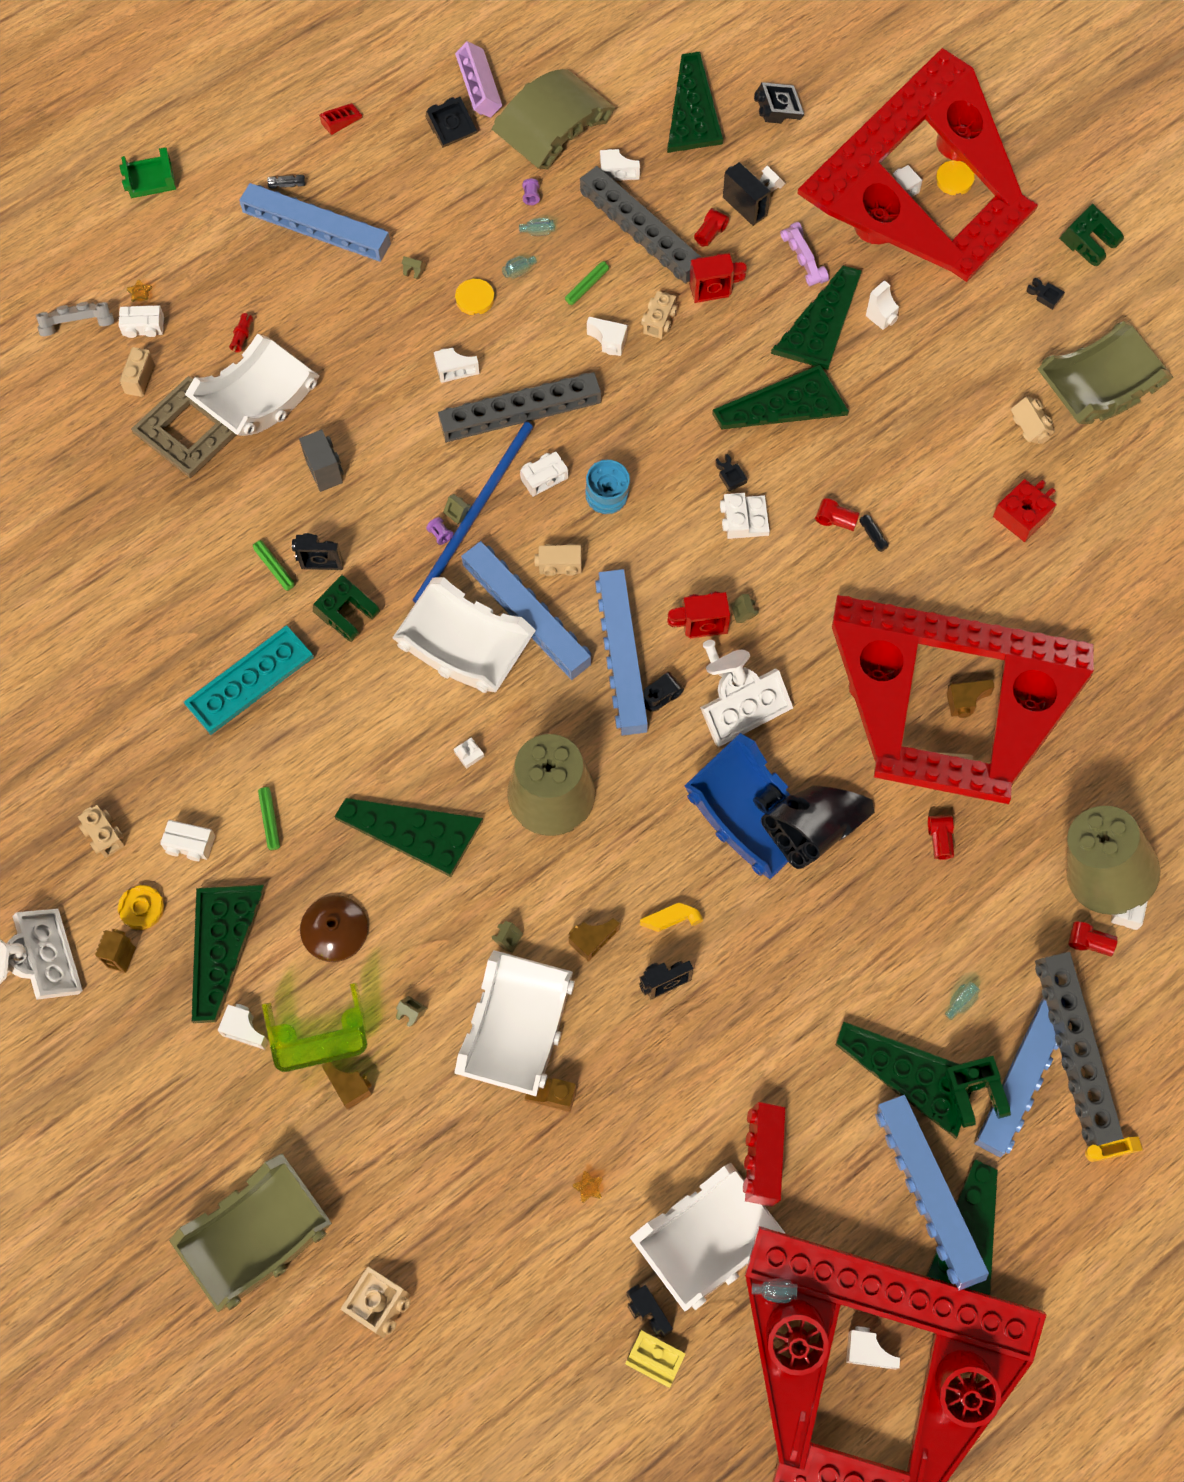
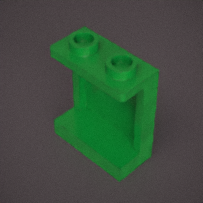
[119,147,176,199]

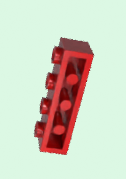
[743,1102,786,1207]

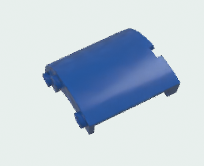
[684,733,790,879]

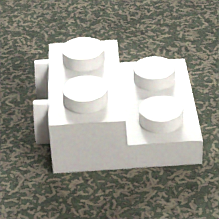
[720,493,769,539]

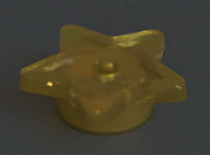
[127,280,152,302]
[572,1171,603,1203]

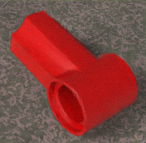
[694,208,729,247]
[815,498,860,531]
[927,815,954,860]
[1068,921,1118,957]

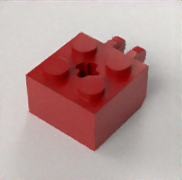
[689,253,747,303]
[993,479,1057,542]
[667,591,730,639]

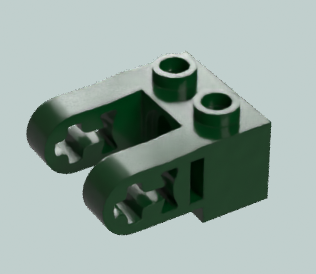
[1059,203,1124,266]
[312,575,380,642]
[945,1056,1011,1128]

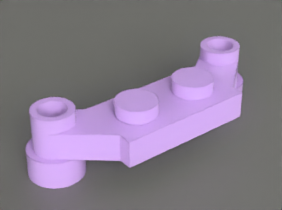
[780,222,829,287]

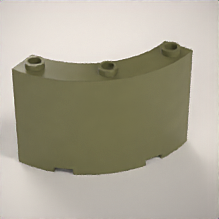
[492,69,615,170]
[1038,321,1174,424]
[169,1154,332,1312]

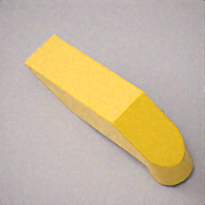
[640,903,703,932]
[1085,1136,1143,1162]

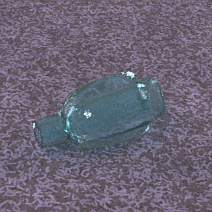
[519,217,555,236]
[502,256,537,279]
[945,982,981,1020]
[752,1278,797,1303]

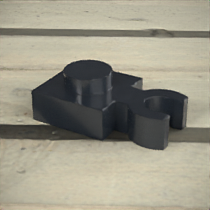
[1026,278,1065,310]
[715,454,747,491]

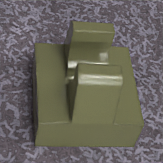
[402,256,427,279]
[443,494,471,524]
[731,594,759,623]
[492,921,523,953]
[396,996,427,1027]

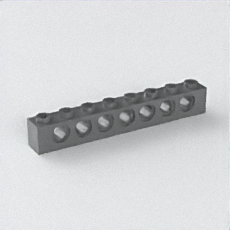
[580,166,701,284]
[438,372,601,443]
[1035,952,1124,1146]

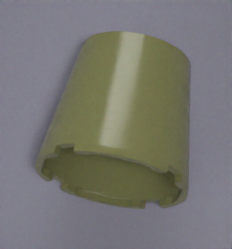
[507,734,595,836]
[1067,806,1161,915]

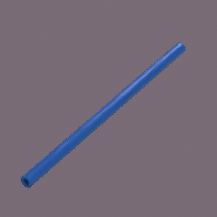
[413,422,533,603]

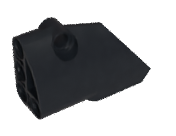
[761,786,875,869]

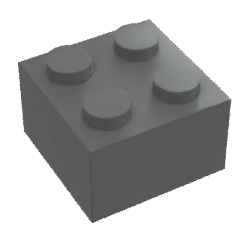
[299,430,344,492]

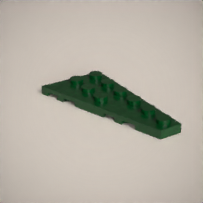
[667,51,723,153]
[771,265,862,370]
[712,365,849,430]
[334,798,483,877]
[191,885,265,1023]
[835,1021,971,1139]
[926,1159,998,1295]

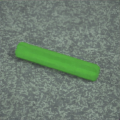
[565,261,609,305]
[253,540,295,591]
[258,787,280,850]

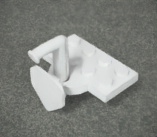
[700,640,793,747]
[0,909,83,1000]

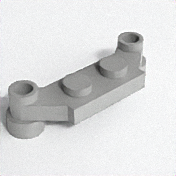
[36,302,114,336]

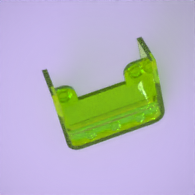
[262,983,368,1072]

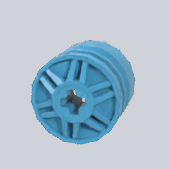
[585,460,630,514]

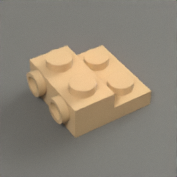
[340,1267,411,1338]

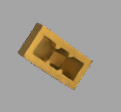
[946,680,995,718]
[568,918,620,962]
[321,1061,372,1110]
[525,1078,576,1112]

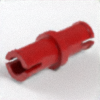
[229,313,253,353]

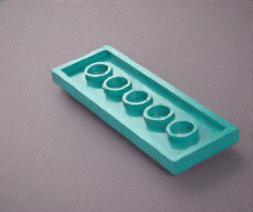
[184,625,314,735]

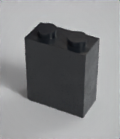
[723,162,770,226]

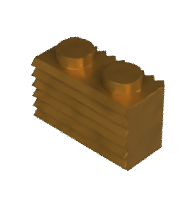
[95,929,136,973]

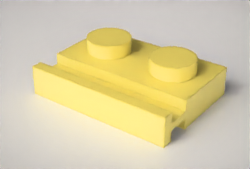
[625,1330,685,1388]

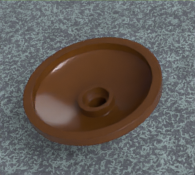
[300,896,368,962]

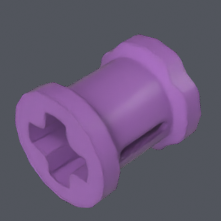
[522,178,540,205]
[426,517,453,545]

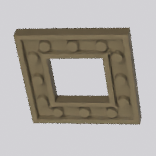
[131,376,237,478]

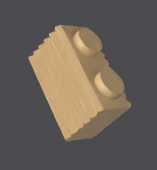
[119,347,155,397]

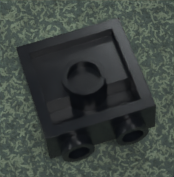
[754,82,804,124]
[425,97,477,148]
[292,533,343,570]
[639,961,694,1000]
[626,1284,673,1338]

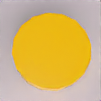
[936,160,975,195]
[455,279,494,315]
[117,885,164,930]

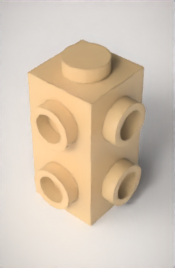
[641,291,678,339]
[1010,397,1055,444]
[535,543,581,576]
[78,805,124,858]

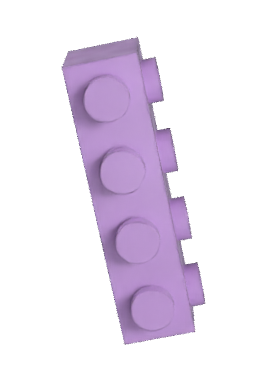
[455,41,502,118]

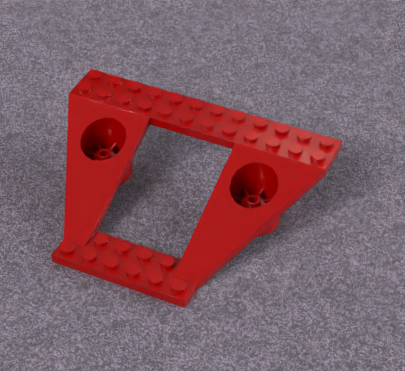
[797,48,1038,282]
[832,595,1094,804]
[745,1226,1047,1482]

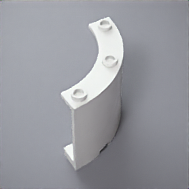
[185,334,319,436]
[393,577,536,693]
[455,950,575,1096]
[630,1163,785,1311]

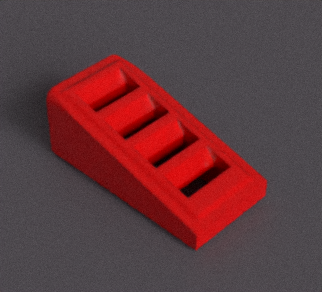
[319,103,363,135]

